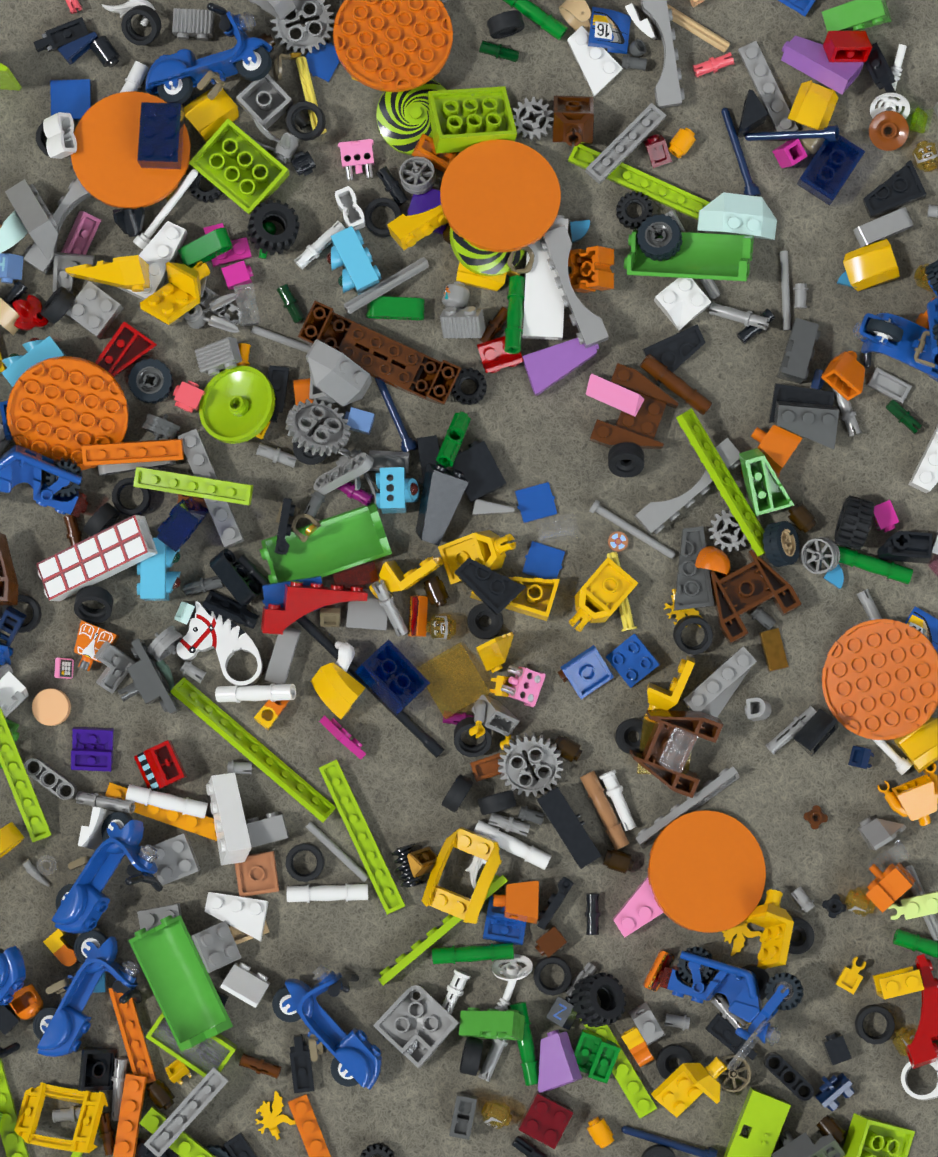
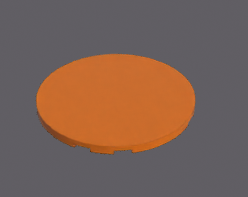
[333,0,453,92]
[71,91,191,209]
[440,139,561,252]
[6,356,129,471]
[822,619,938,741]
[648,810,766,933]

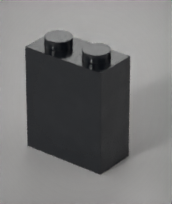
[452,440,506,503]

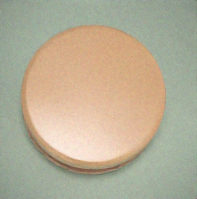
[32,688,71,726]

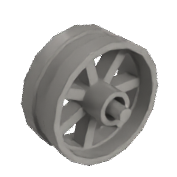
[399,156,436,195]
[801,537,840,574]
[147,626,184,662]

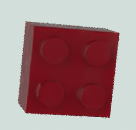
[518,1091,574,1149]

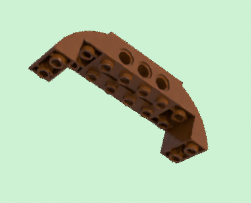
[298,301,461,405]

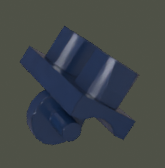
[815,1073,854,1111]

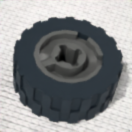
[637,214,683,261]
[128,358,174,404]

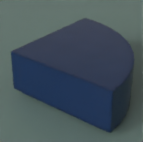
[811,369,825,390]

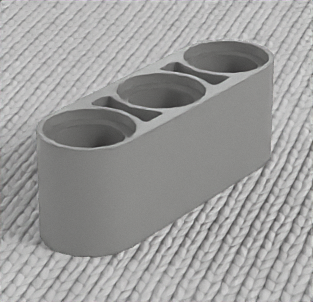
[853,207,914,248]
[265,627,301,684]
[24,758,77,800]

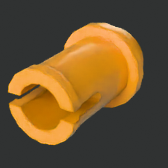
[236,343,251,366]

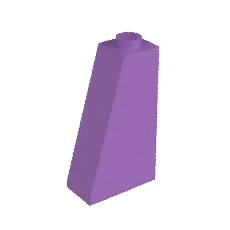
[781,35,865,95]
[522,338,599,396]

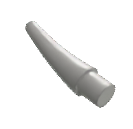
[22,859,51,887]

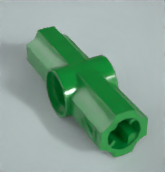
[436,412,471,467]

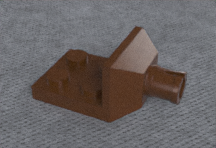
[553,96,594,146]

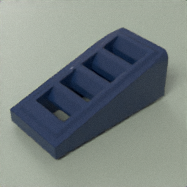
[57,32,99,65]
[0,606,27,648]

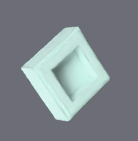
[174,601,195,625]

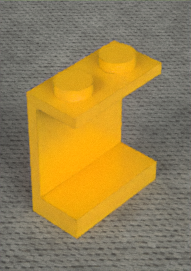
[872,966,924,999]

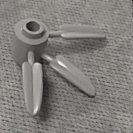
[245,117,299,164]
[183,277,239,333]
[336,448,377,504]

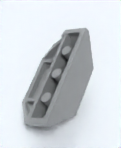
[306,339,372,406]

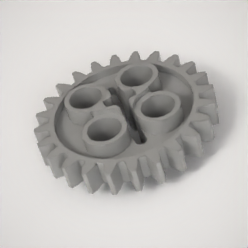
[270,0,335,55]
[285,399,351,457]
[498,733,563,797]

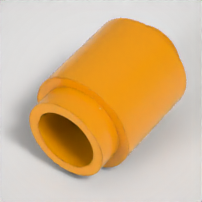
[668,128,696,158]
[586,1116,614,1149]

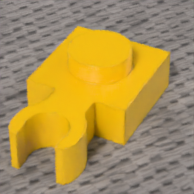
[835,956,866,995]

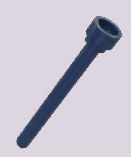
[721,108,761,197]
[745,125,839,142]
[374,378,418,452]
[621,1126,718,1157]

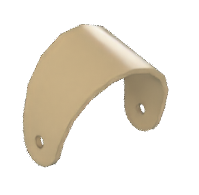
[559,0,591,33]

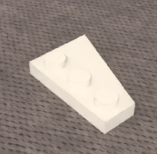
[567,26,623,97]
[205,892,269,942]

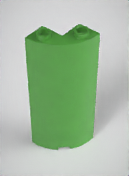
[624,229,754,281]
[259,502,392,584]
[128,915,233,1052]

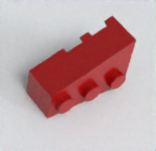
[95,322,157,377]

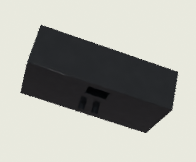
[536,786,601,869]

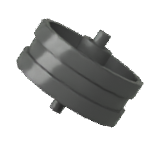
[142,414,181,440]

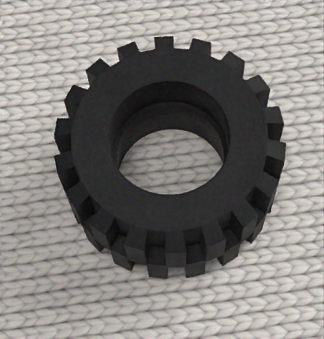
[247,200,300,255]
[834,495,874,550]
[571,973,626,1027]

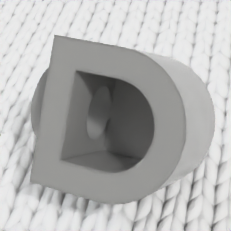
[745,697,772,721]

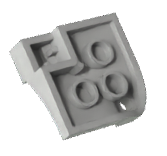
[373,985,459,1069]

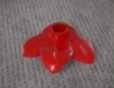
[12,294,48,331]

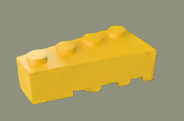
[470,577,560,621]

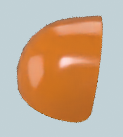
[695,546,731,576]

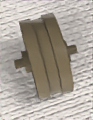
[717,1054,751,1092]

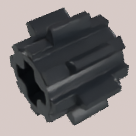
[291,151,316,176]

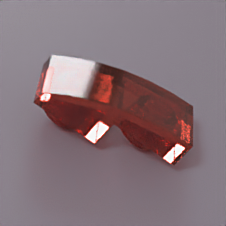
[333,562,379,589]

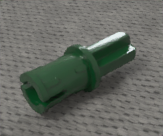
[479,40,519,62]
[277,284,305,324]
[886,400,923,434]

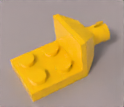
[140,261,210,325]
[438,530,516,584]
[369,556,444,599]
[569,557,638,632]
[644,655,695,723]
[744,889,794,969]
[651,1056,728,1118]

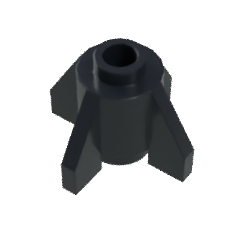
[113,207,145,237]

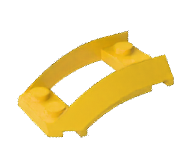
[421,827,502,924]
[14,1082,108,1153]

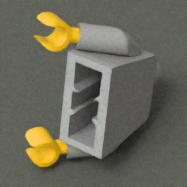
[469,694,520,750]

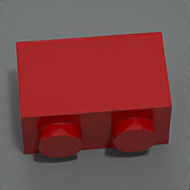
[823,31,872,62]

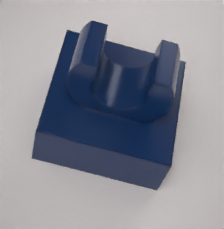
[848,746,874,769]

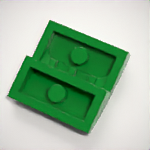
[574,1029,621,1084]

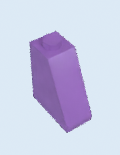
[538,1030,582,1093]

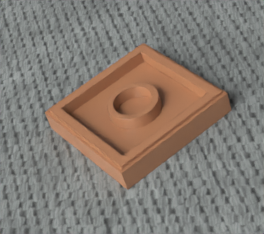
[235,851,280,897]

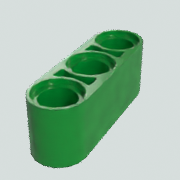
[178,228,233,268]
[366,296,425,321]

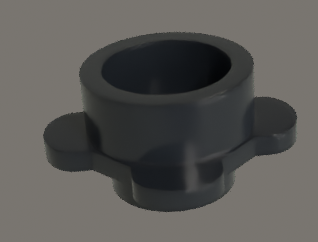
[822,894,846,918]

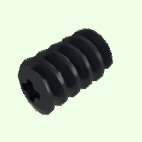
[392,843,426,888]

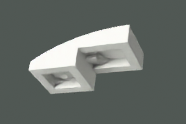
[625,3,658,40]

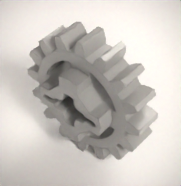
[513,97,554,142]
[708,509,748,553]

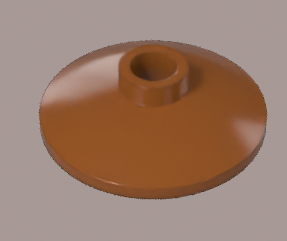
[869,111,909,151]

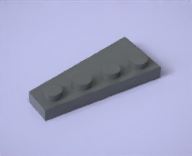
[673,526,714,611]

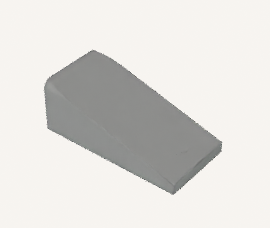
[472,499,515,516]

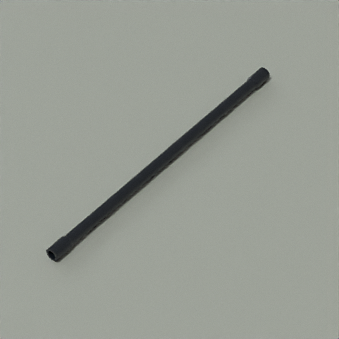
[238,554,445,758]

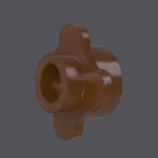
[803,805,828,829]

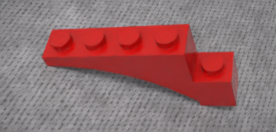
[261,581,368,635]
[905,954,938,1069]

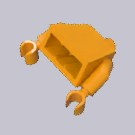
[877,763,938,826]

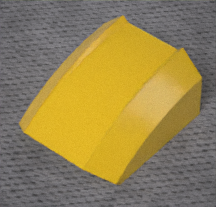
[787,80,838,130]
[180,88,239,142]
[843,239,900,291]
[456,262,507,291]
[311,663,365,720]
[894,717,938,773]

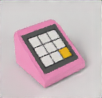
[54,658,74,679]

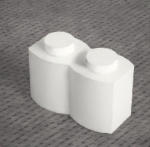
[43,112,77,159]
[335,186,365,231]

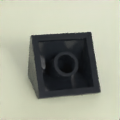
[737,89,768,138]
[793,709,838,757]
[78,1046,117,1091]

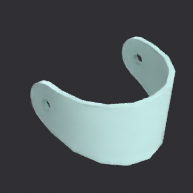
[0,210,28,253]

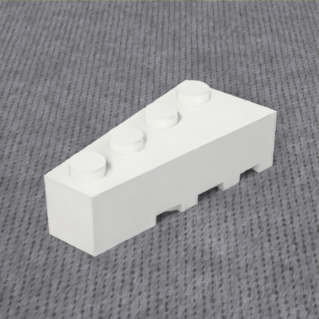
[117,221,188,300]
[908,425,938,493]
[0,671,29,718]
[206,773,252,865]

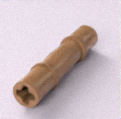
[580,771,629,850]

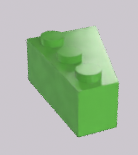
[822,0,891,32]
[739,448,794,516]
[459,1008,525,1041]

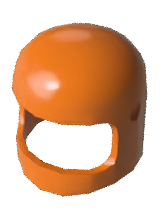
[9,984,44,1020]

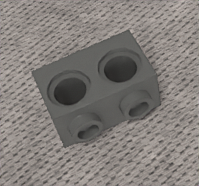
[449,1092,477,1140]

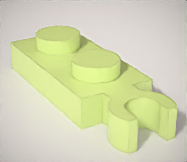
[888,891,938,920]

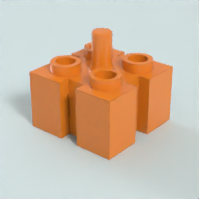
[568,246,614,293]
[866,862,916,913]

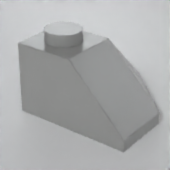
[857,817,906,850]

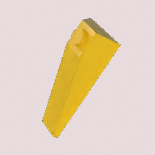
[65,255,150,292]
[476,632,514,673]

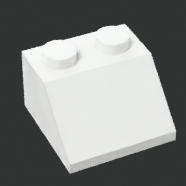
[220,962,270,1008]

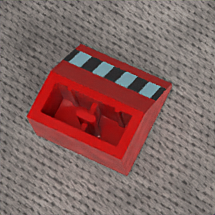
[134,740,187,791]

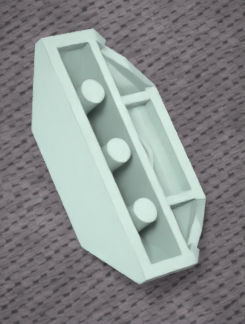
[697,192,777,240]

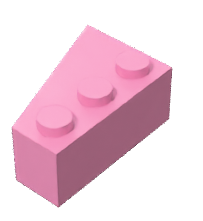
[613,876,664,938]

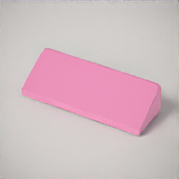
[61,211,101,255]
[586,374,645,417]

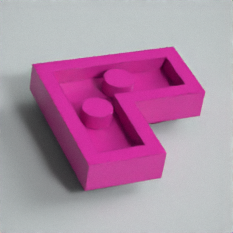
[204,223,252,267]
[319,715,366,760]

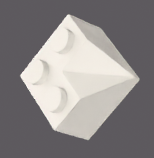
[654,278,711,331]

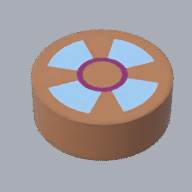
[608,531,628,552]

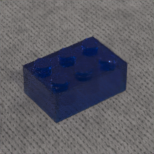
[137,102,185,169]
[797,135,865,206]
[156,497,209,552]
[355,639,430,716]

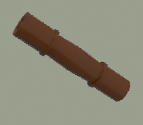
[640,354,712,415]

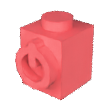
[173,380,205,413]

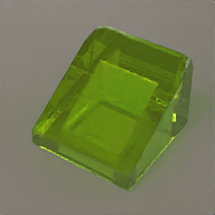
[909,107,928,133]

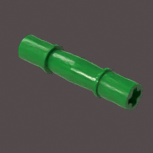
[503,0,568,40]
[504,275,525,354]
[831,545,913,584]
[893,928,938,958]
[432,943,514,965]
[510,1002,539,1086]

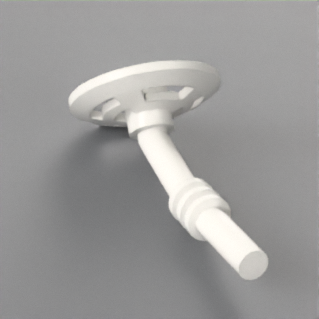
[870,44,910,119]
[492,954,533,1011]

